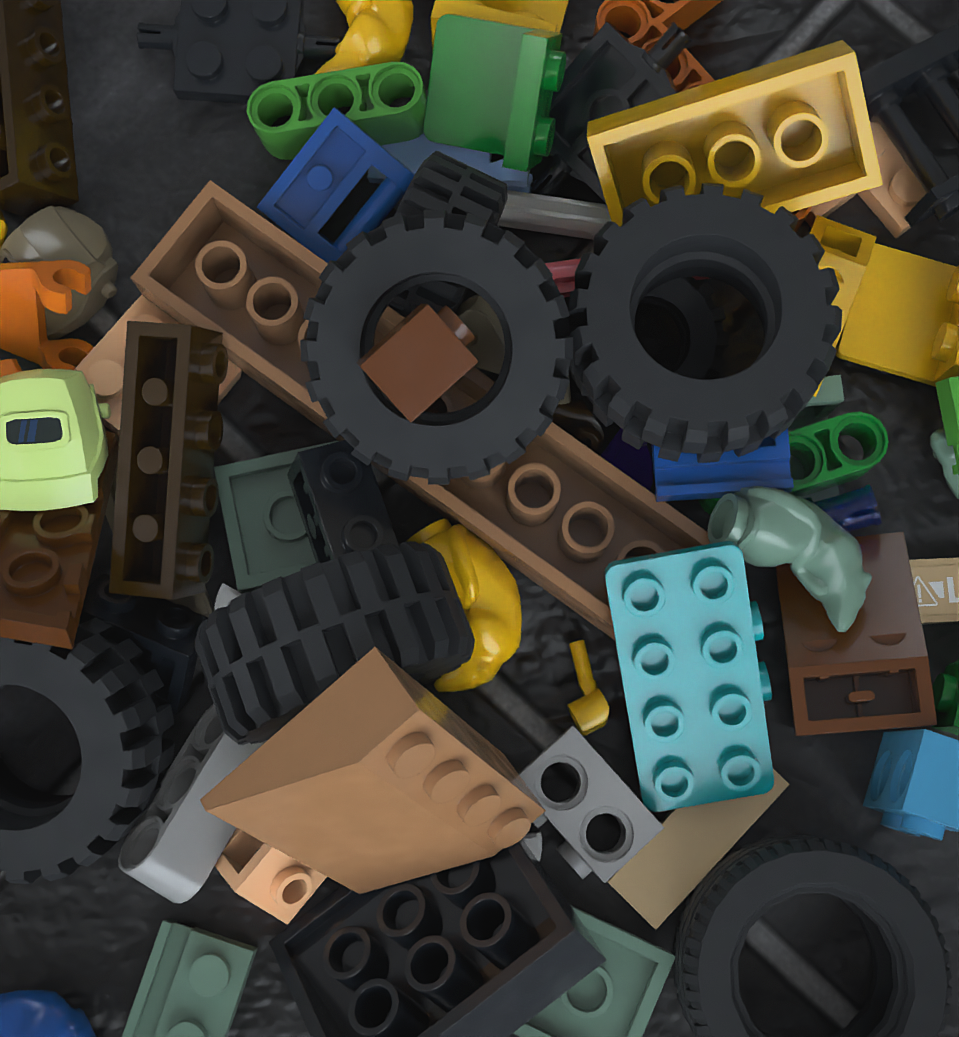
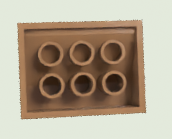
[200,647,546,894]

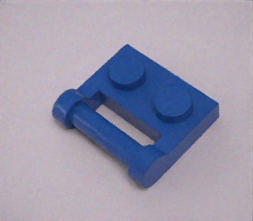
[256,107,415,263]

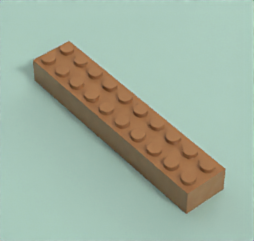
[131,180,711,640]

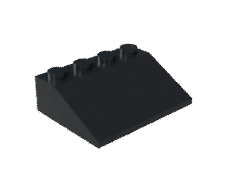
[269,839,606,1037]

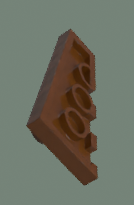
[0,431,119,649]

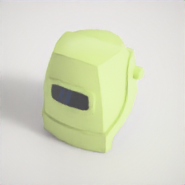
[0,369,111,511]

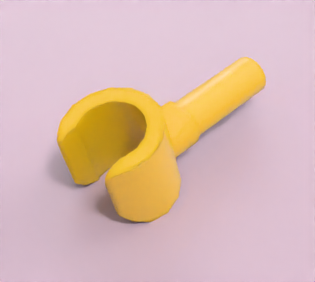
[567,640,609,736]

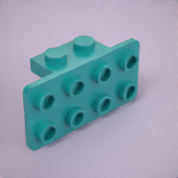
[604,541,774,812]

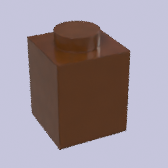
[356,304,479,423]

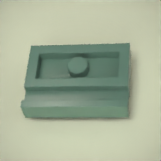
[122,918,258,1037]

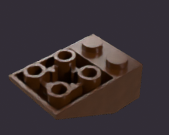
[775,532,937,736]

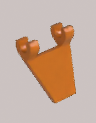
[0,260,94,370]

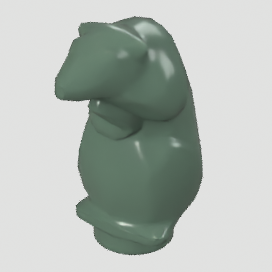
[708,486,872,632]

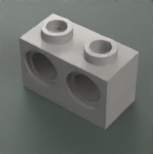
[518,726,664,883]

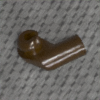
[552,397,604,453]

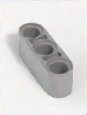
[118,704,267,903]

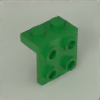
[423,14,566,172]

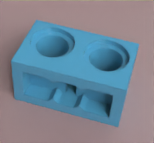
[863,729,959,841]

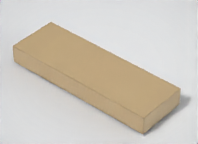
[607,769,790,930]

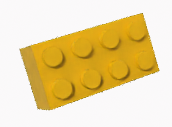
[587,40,883,227]

